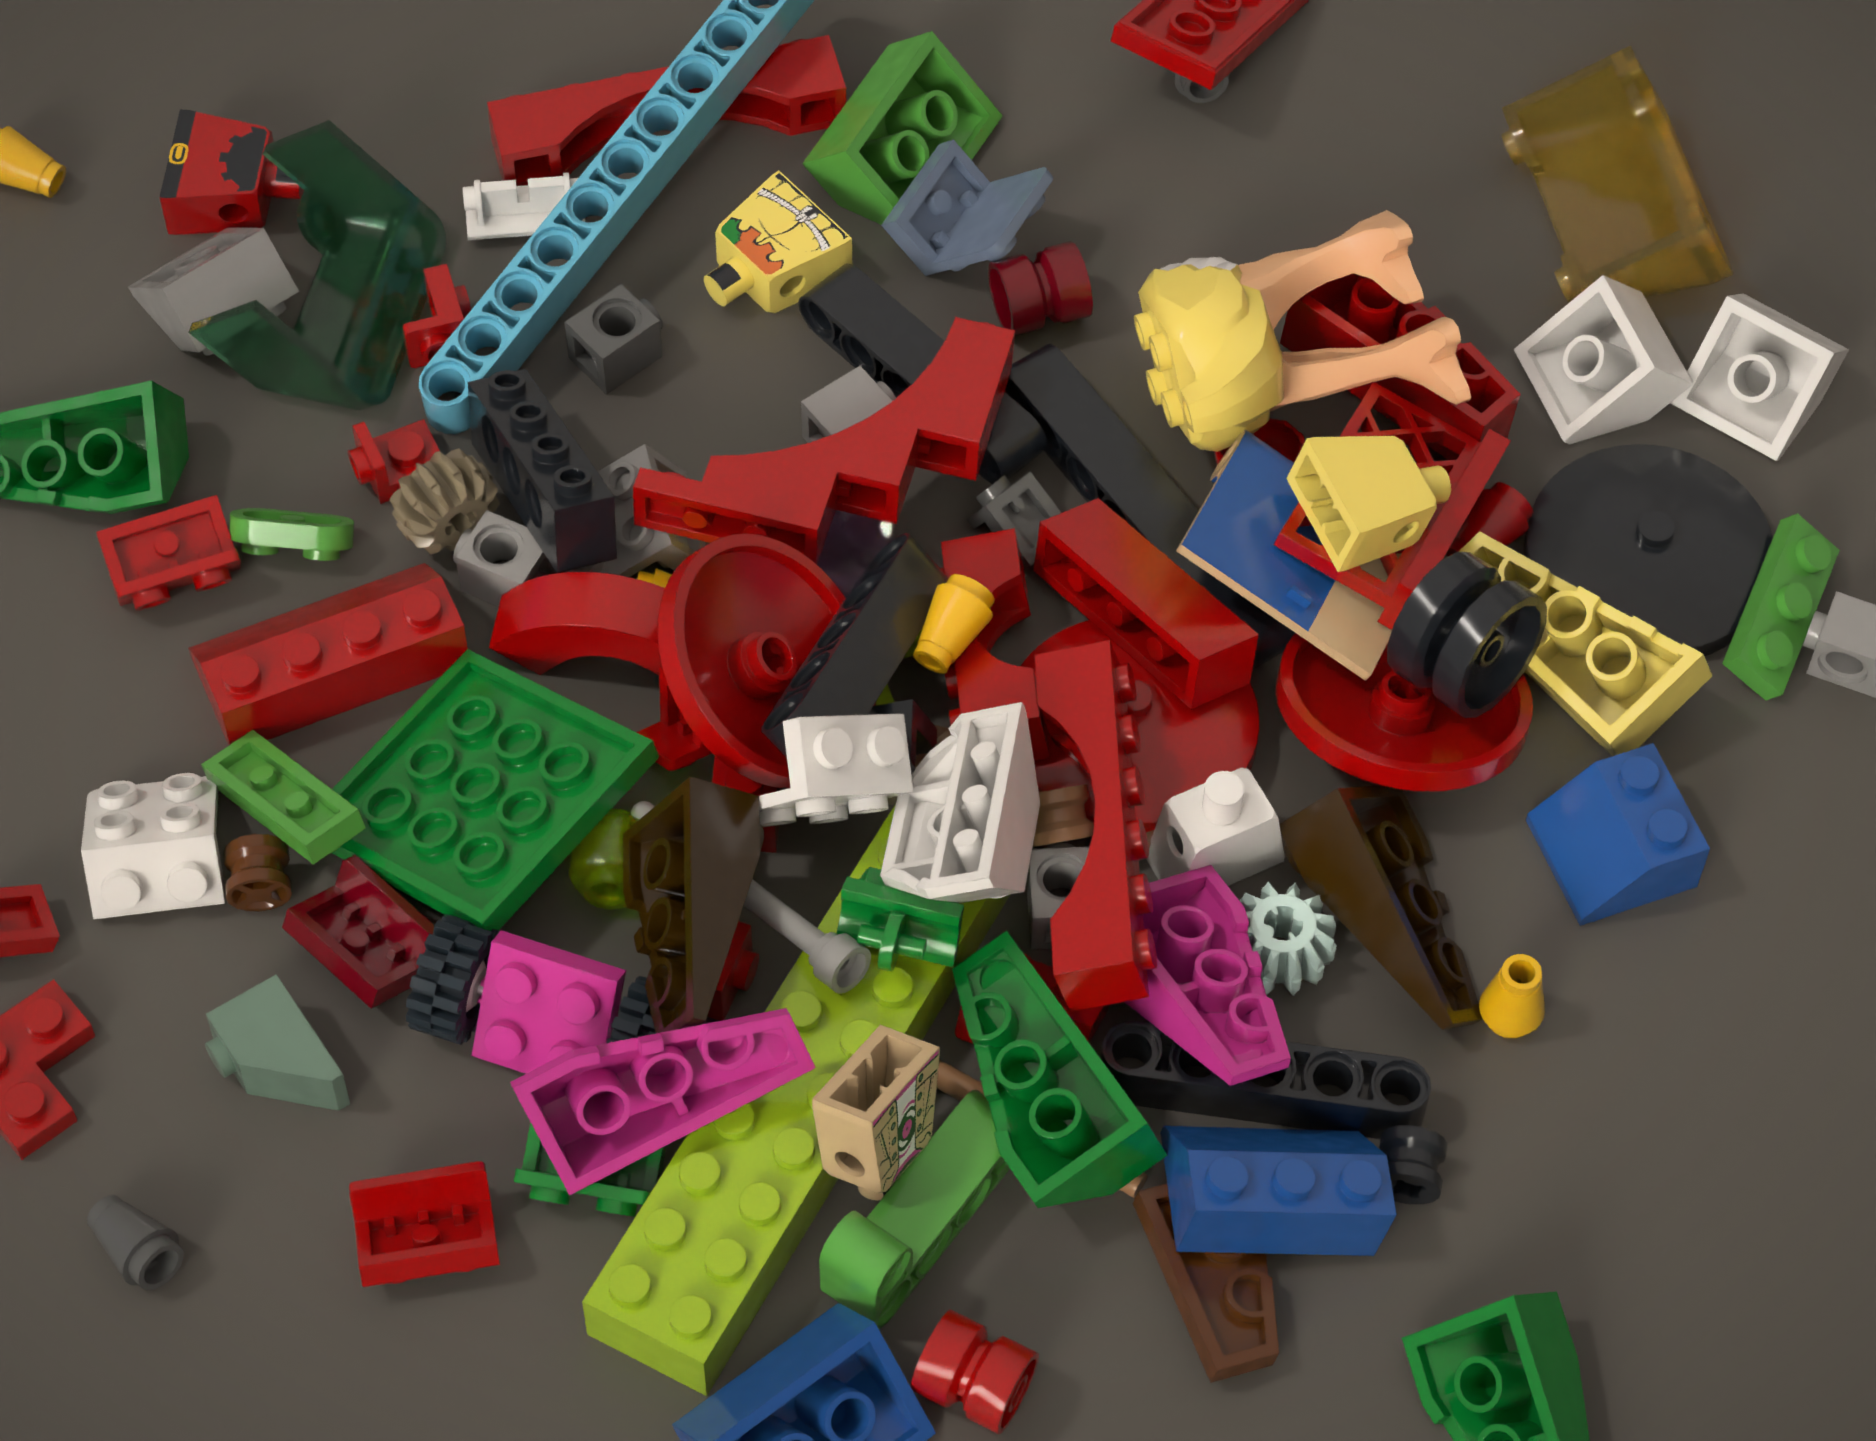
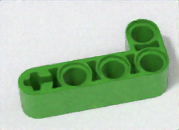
[819,1090,1010,1329]

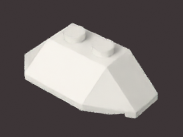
[880,702,1040,903]

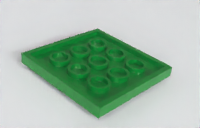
[332,649,659,931]

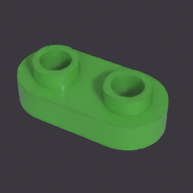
[229,508,354,561]

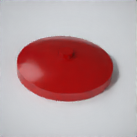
[657,534,876,788]
[1021,620,1259,833]
[1276,633,1533,792]

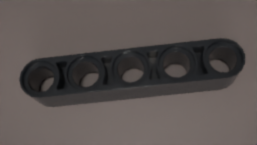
[798,263,1047,484]
[761,533,949,759]
[1101,1021,1431,1139]

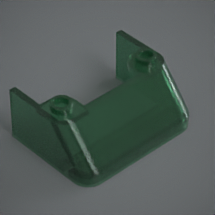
[188,120,446,410]

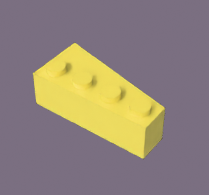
[1459,531,1713,756]

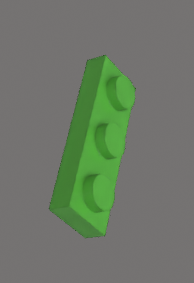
[1722,513,1840,701]
[201,730,366,865]

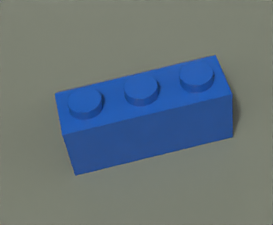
[1160,1126,1397,1256]
[672,1303,936,1441]

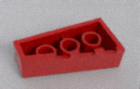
[1280,273,1521,460]

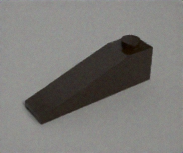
[1279,785,1483,1030]

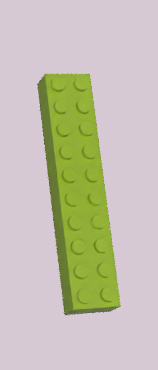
[582,804,1010,1396]

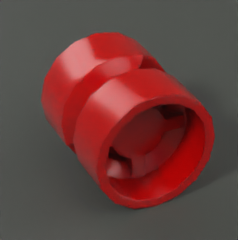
[911,1309,1039,1434]

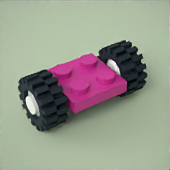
[406,914,656,1074]

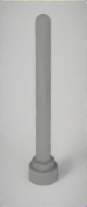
[631,801,871,994]

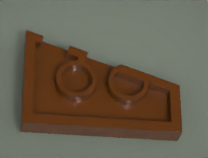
[1133,1183,1279,1383]

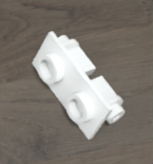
[463,172,585,241]

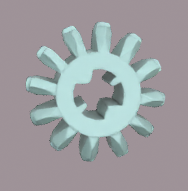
[1239,881,1337,996]

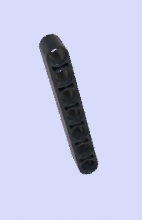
[1004,344,1295,669]

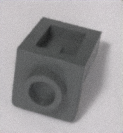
[967,472,1061,569]

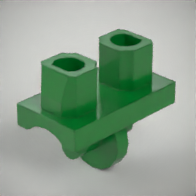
[837,867,964,972]

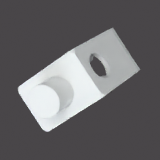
[1146,768,1285,886]

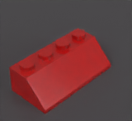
[188,563,468,746]

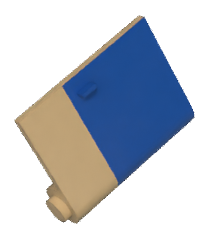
[1176,430,1401,681]

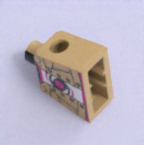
[812,1025,940,1200]

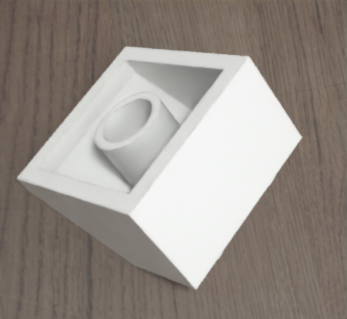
[1514,275,1693,444]
[1670,293,1849,461]

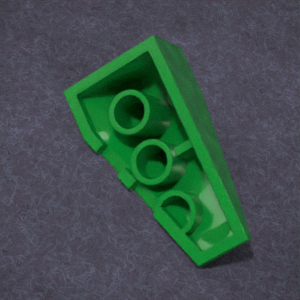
[1402,1291,1590,1441]

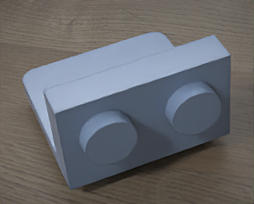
[881,140,1054,276]

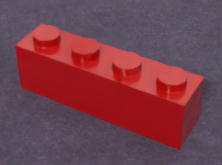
[1034,498,1259,709]

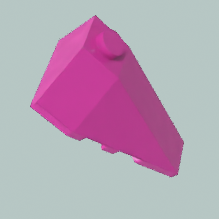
[1125,865,1291,1086]
[510,1008,816,1196]

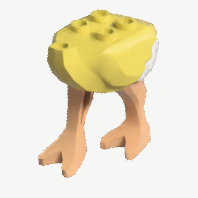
[1134,210,1471,452]

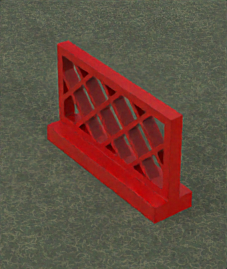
[1274,382,1511,630]

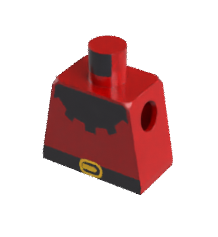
[159,109,306,235]

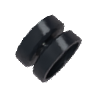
[1387,551,1547,718]

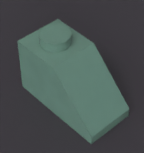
[205,974,350,1111]

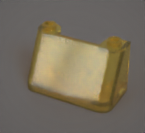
[1501,45,1734,303]

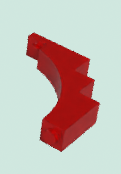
[633,317,1015,565]

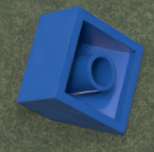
[1526,743,1710,926]

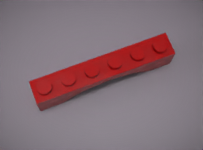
[487,35,846,186]
[1035,640,1157,1012]

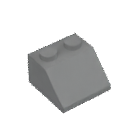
[128,228,299,356]

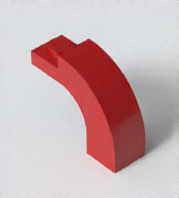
[489,572,665,675]

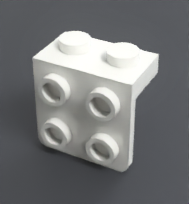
[759,714,914,827]
[81,773,225,919]

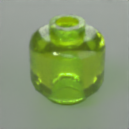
[568,809,639,909]

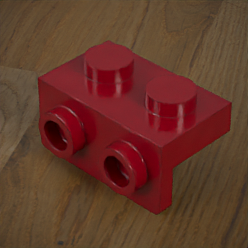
[282,855,434,1009]

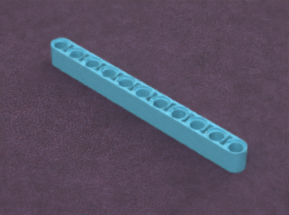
[419,0,815,434]

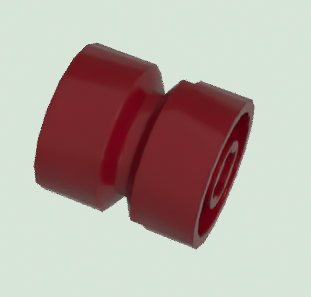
[988,241,1093,336]

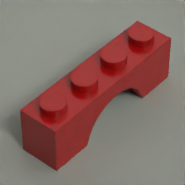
[940,528,1050,760]

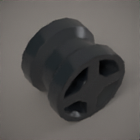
[1379,1125,1448,1204]

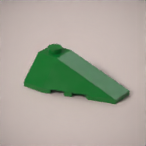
[0,380,189,514]
[952,930,1167,1208]

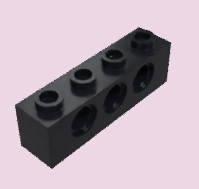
[468,369,617,573]

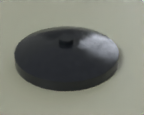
[1524,444,1773,656]

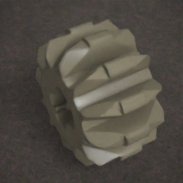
[389,448,500,555]

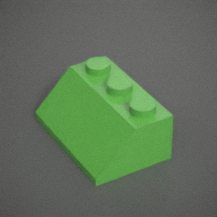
[802,31,1003,225]

